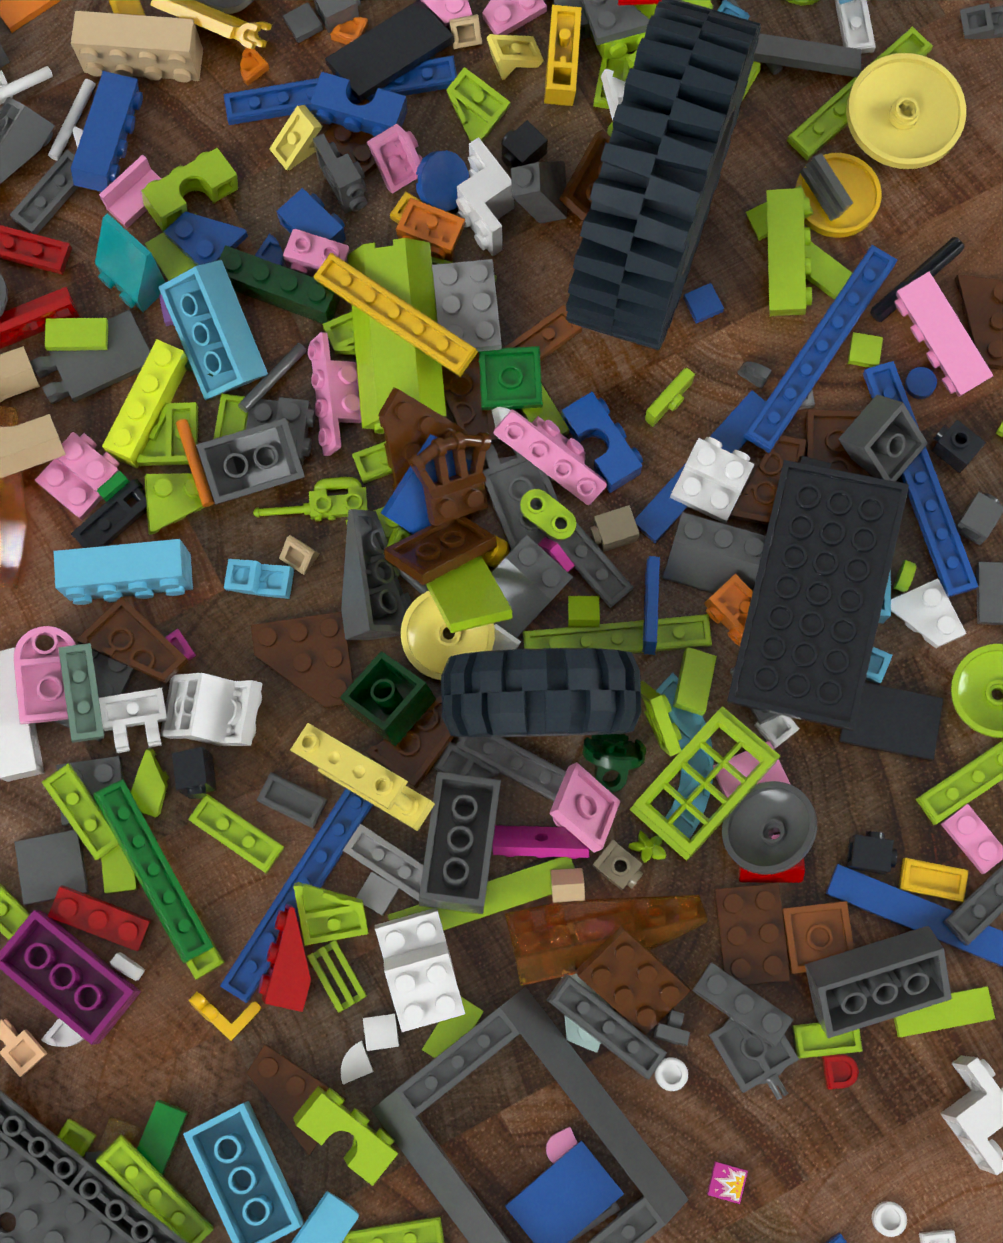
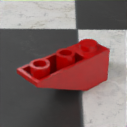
[258,904,311,1012]

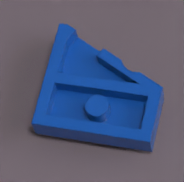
[164,211,248,266]

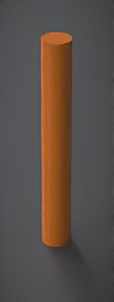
[176,419,214,507]

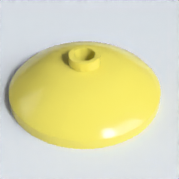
[401,591,495,680]

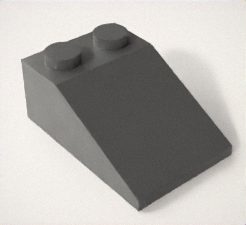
[196,418,305,505]
[492,535,573,638]

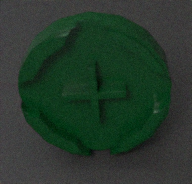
[582,734,646,793]

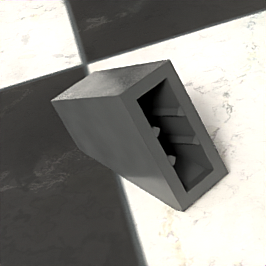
[511,161,567,224]

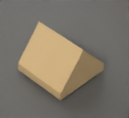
[449,14,482,49]
[279,535,320,575]
[550,868,585,903]

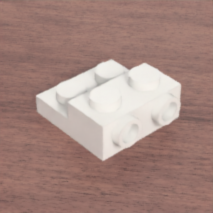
[670,437,754,524]

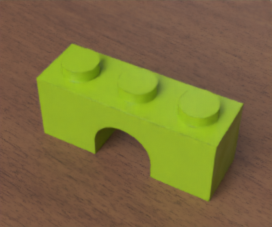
[141,148,238,232]
[293,1086,398,1186]

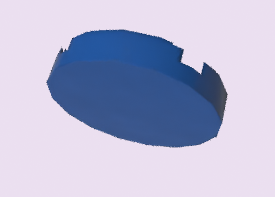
[416,150,469,211]

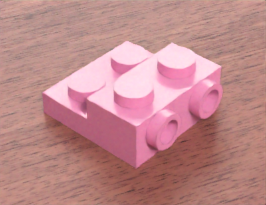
[35,432,120,521]

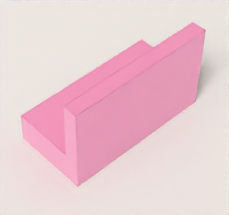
[99,155,161,228]

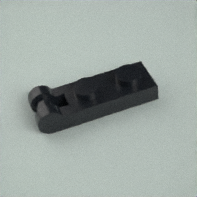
[71,479,147,548]

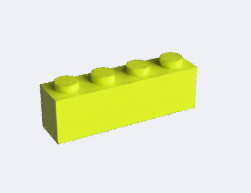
[102,339,188,468]

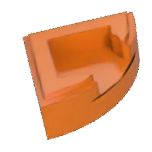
[330,17,369,45]
[240,47,270,86]

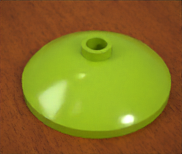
[951,644,1003,738]

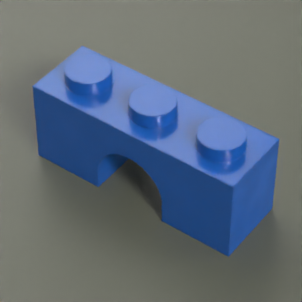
[310,72,408,137]
[561,392,643,493]

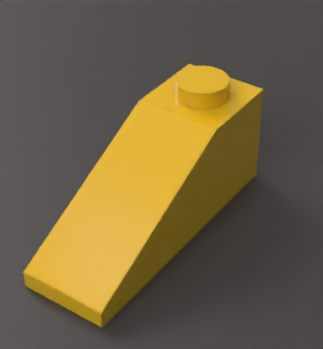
[544,5,582,106]

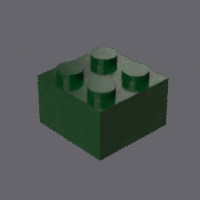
[340,651,436,746]

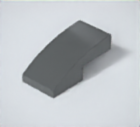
[960,3,1003,39]

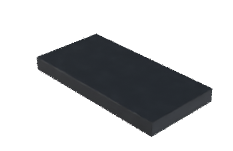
[325,0,454,102]

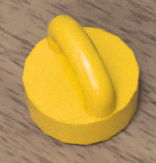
[482,535,510,568]

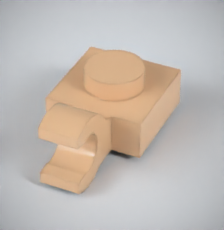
[0,1018,48,1077]

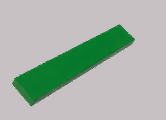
[93,779,214,964]

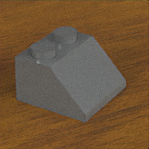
[839,394,928,481]

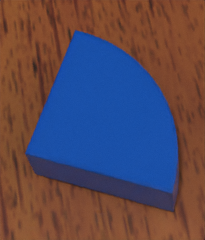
[254,234,284,266]

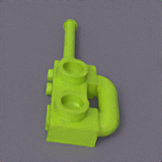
[253,477,368,521]

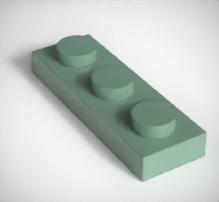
[58,643,104,743]

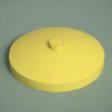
[846,53,966,169]

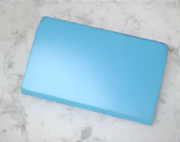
[291,1191,359,1243]

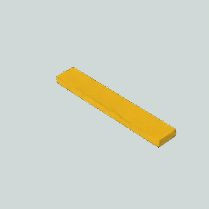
[313,253,478,377]

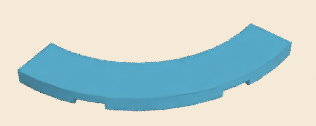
[656,673,714,839]

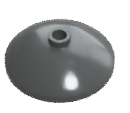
[722,781,817,875]

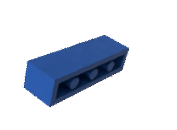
[71,71,143,192]

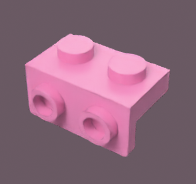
[367,124,423,193]
[283,229,350,277]

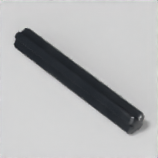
[870,237,965,322]

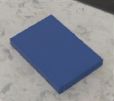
[381,434,471,534]
[505,1140,624,1243]

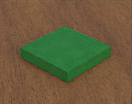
[479,346,543,410]

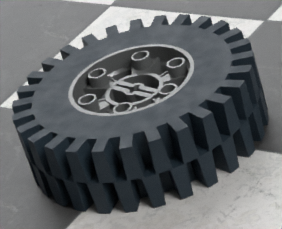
[566,0,761,350]

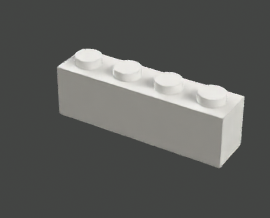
[0,648,44,782]

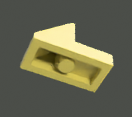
[487,34,544,80]
[269,105,323,170]

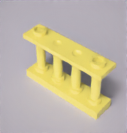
[290,723,435,831]

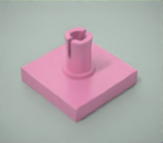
[549,762,621,853]

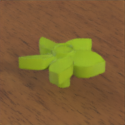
[628,830,666,863]

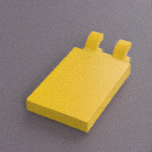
[150,0,272,49]

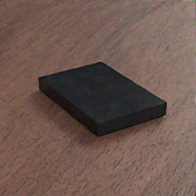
[838,683,943,761]

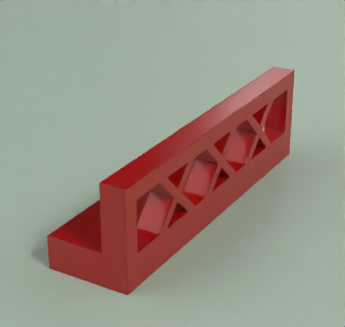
[0,287,80,349]

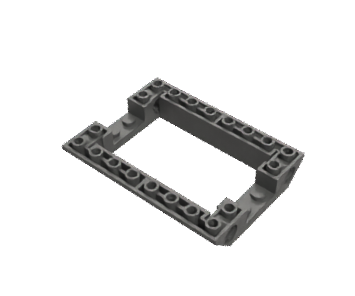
[371,986,689,1243]

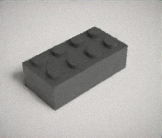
[419,772,501,914]
[805,926,952,1038]

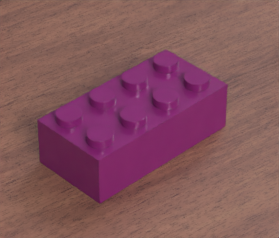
[0,910,141,1045]

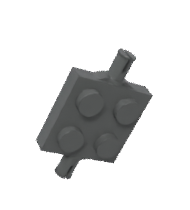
[708,1016,799,1100]

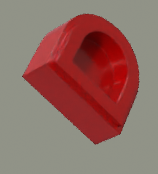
[822,1054,859,1090]

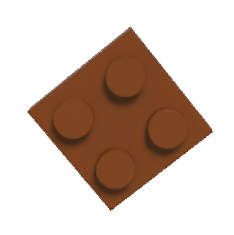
[782,901,854,974]

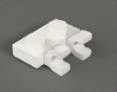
[99,688,167,753]

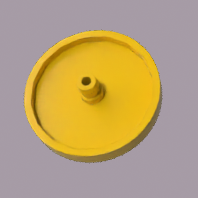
[795,153,882,238]

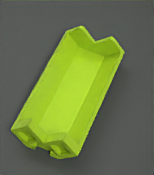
[347,238,446,434]

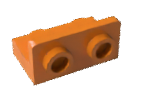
[396,198,466,261]
[704,573,753,646]

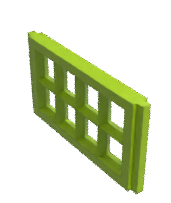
[629,706,781,861]

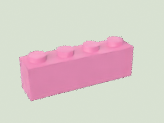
[894,271,993,397]

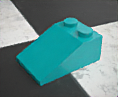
[95,213,166,312]

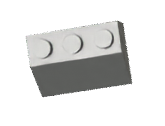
[663,512,766,593]

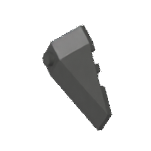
[0,97,55,184]
[341,509,412,640]

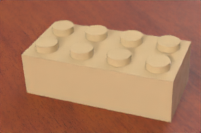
[71,11,203,82]

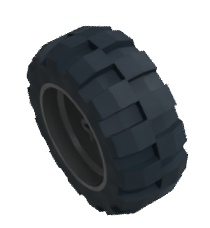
[441,648,641,737]

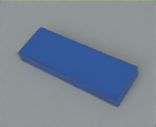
[642,556,660,655]

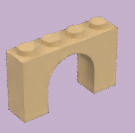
[0,346,66,478]

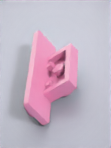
[308,332,361,456]
[494,410,607,505]

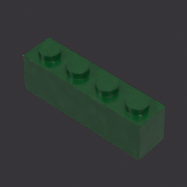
[219,245,340,324]

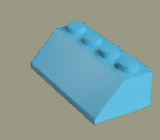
[159,260,268,400]

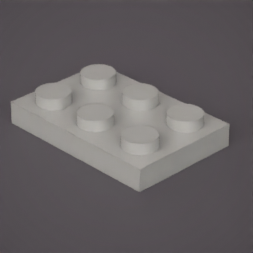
[432,259,502,352]

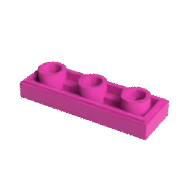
[492,825,590,859]

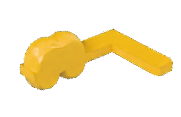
[188,992,261,1041]

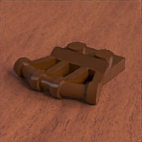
[408,431,491,526]

